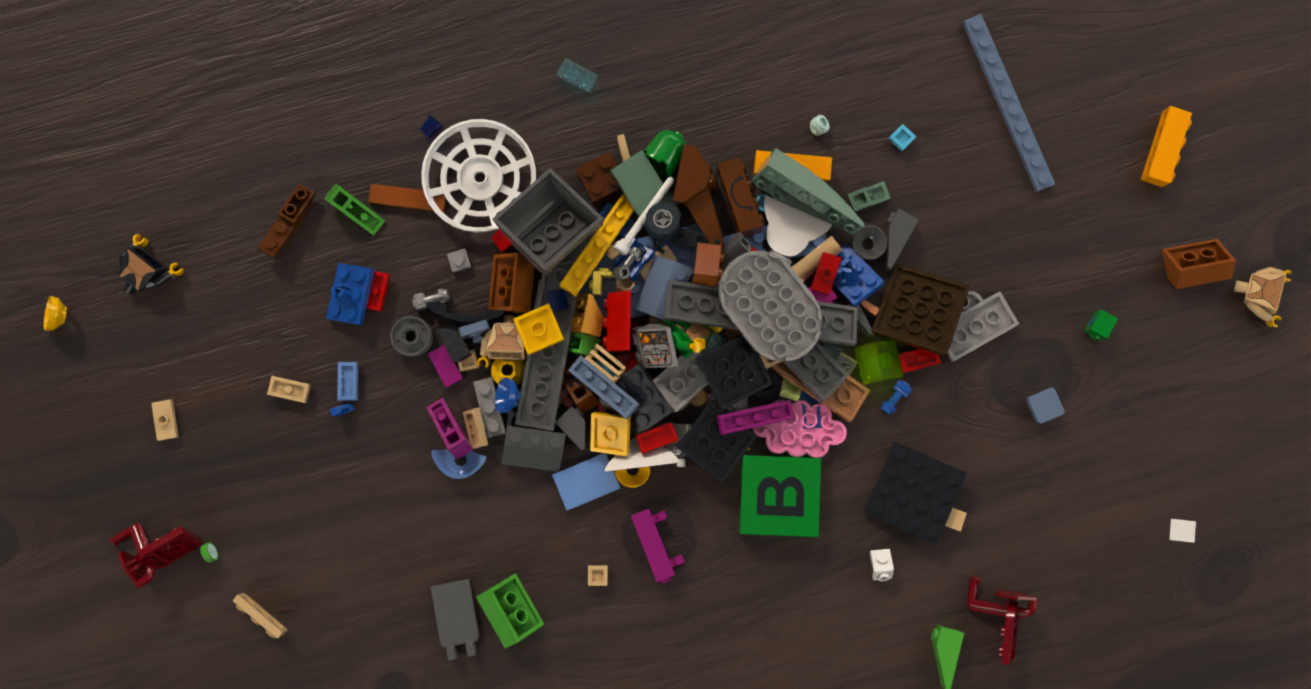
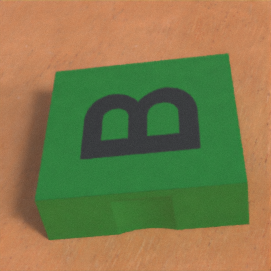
[738,455,821,537]

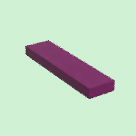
[717,400,795,435]

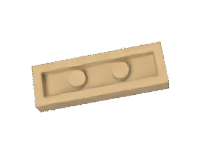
[233,593,288,639]

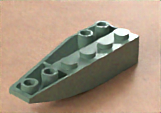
[751,148,865,235]

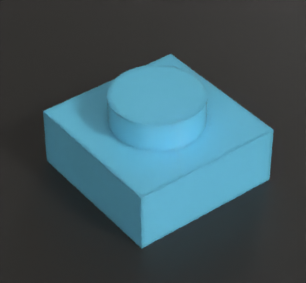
[888,124,916,151]

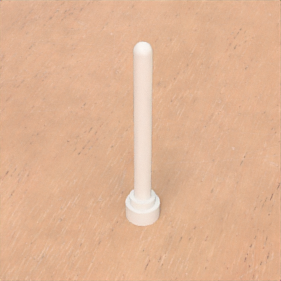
[614,177,674,256]

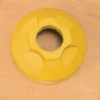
[44,296,67,331]
[491,359,525,386]
[615,466,650,488]

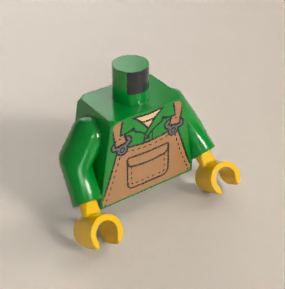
[663,320,722,359]

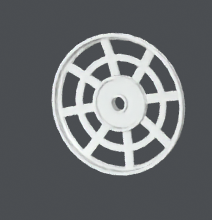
[421,119,536,233]

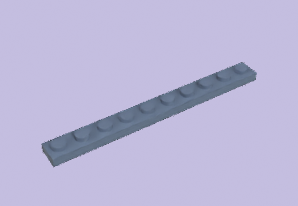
[962,14,1055,192]

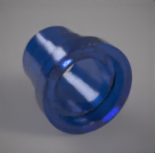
[420,114,443,138]

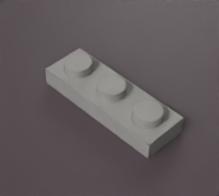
[473,377,506,438]

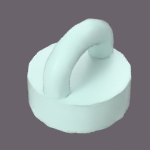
[810,115,830,136]

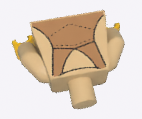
[1234,267,1291,327]
[477,315,528,368]

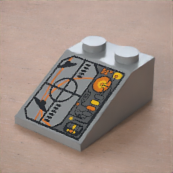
[630,323,678,368]

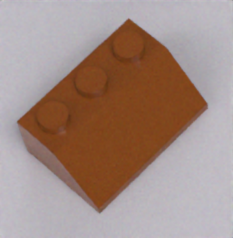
[1162,239,1236,289]
[488,253,535,314]

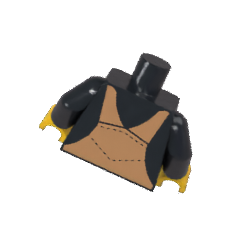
[119,234,184,294]

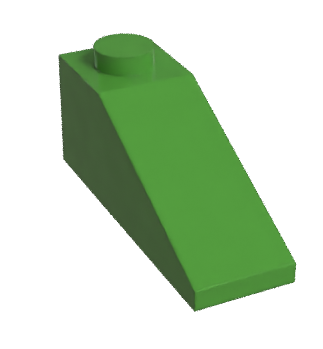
[324,184,385,235]
[931,624,964,689]

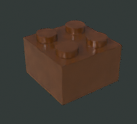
[575,151,622,206]

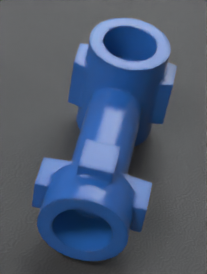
[881,380,912,415]

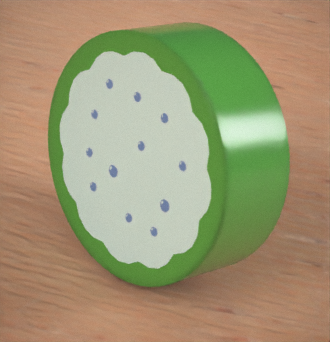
[200,542,218,563]

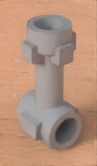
[412,289,450,311]

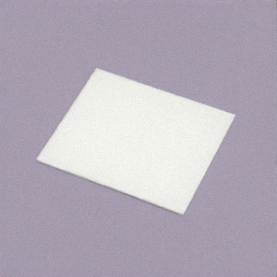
[1169,519,1196,543]

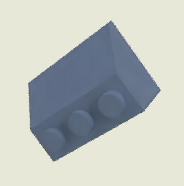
[635,255,693,320]

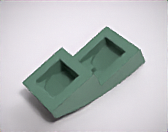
[848,181,891,212]

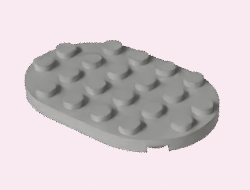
[719,251,822,361]

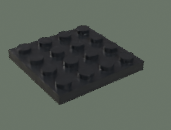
[864,441,967,545]

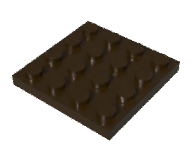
[871,263,970,357]

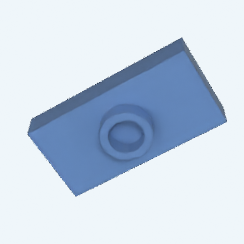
[337,362,359,401]

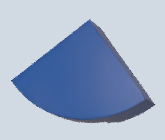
[330,403,355,417]

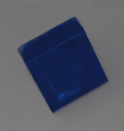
[547,290,569,312]

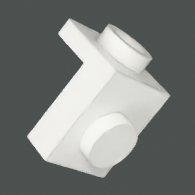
[870,549,894,581]

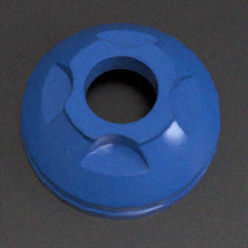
[495,378,521,413]

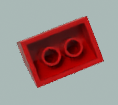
[603,291,631,353]

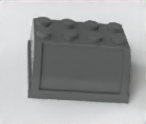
[492,168,604,276]

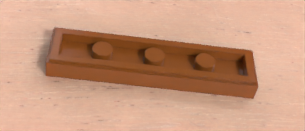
[368,184,446,213]

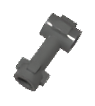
[613,247,642,280]

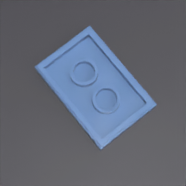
[552,453,620,511]

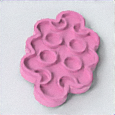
[751,399,847,458]

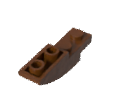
[257,184,316,259]

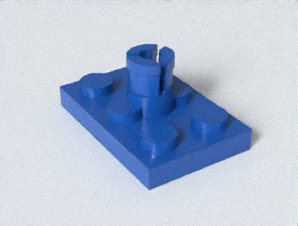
[833,243,884,307]
[326,263,375,326]

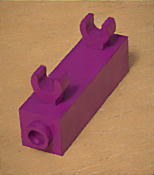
[631,508,685,584]

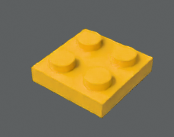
[513,303,565,355]
[590,412,630,456]

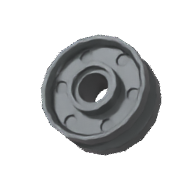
[390,316,434,357]

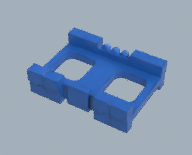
[611,238,655,281]

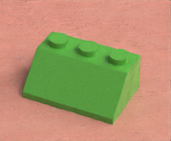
[476,573,544,648]

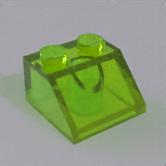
[855,340,903,385]

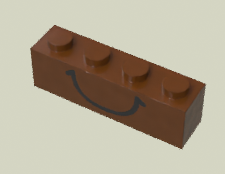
[717,157,765,237]

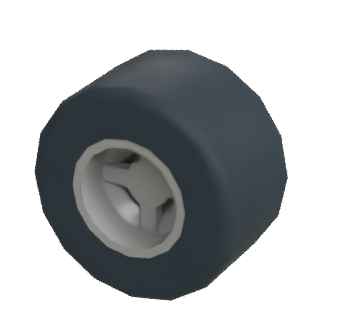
[645,203,680,240]

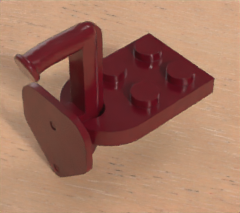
[109,523,203,589]
[967,575,1038,665]

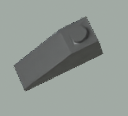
[884,208,919,272]

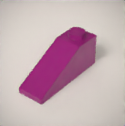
[426,397,474,460]

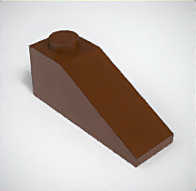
[563,354,600,414]

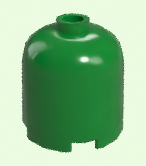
[643,130,687,178]

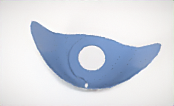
[431,449,486,479]

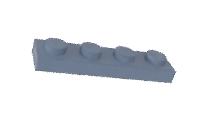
[568,355,640,420]

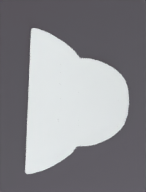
[764,196,832,256]
[605,430,679,471]

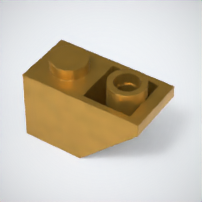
[571,294,604,337]

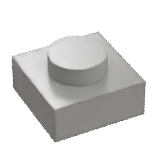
[447,248,472,273]

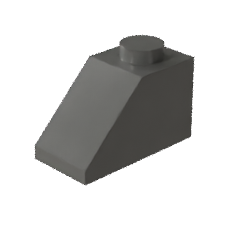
[556,406,586,450]

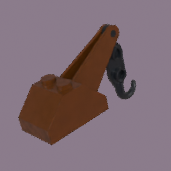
[653,144,725,253]

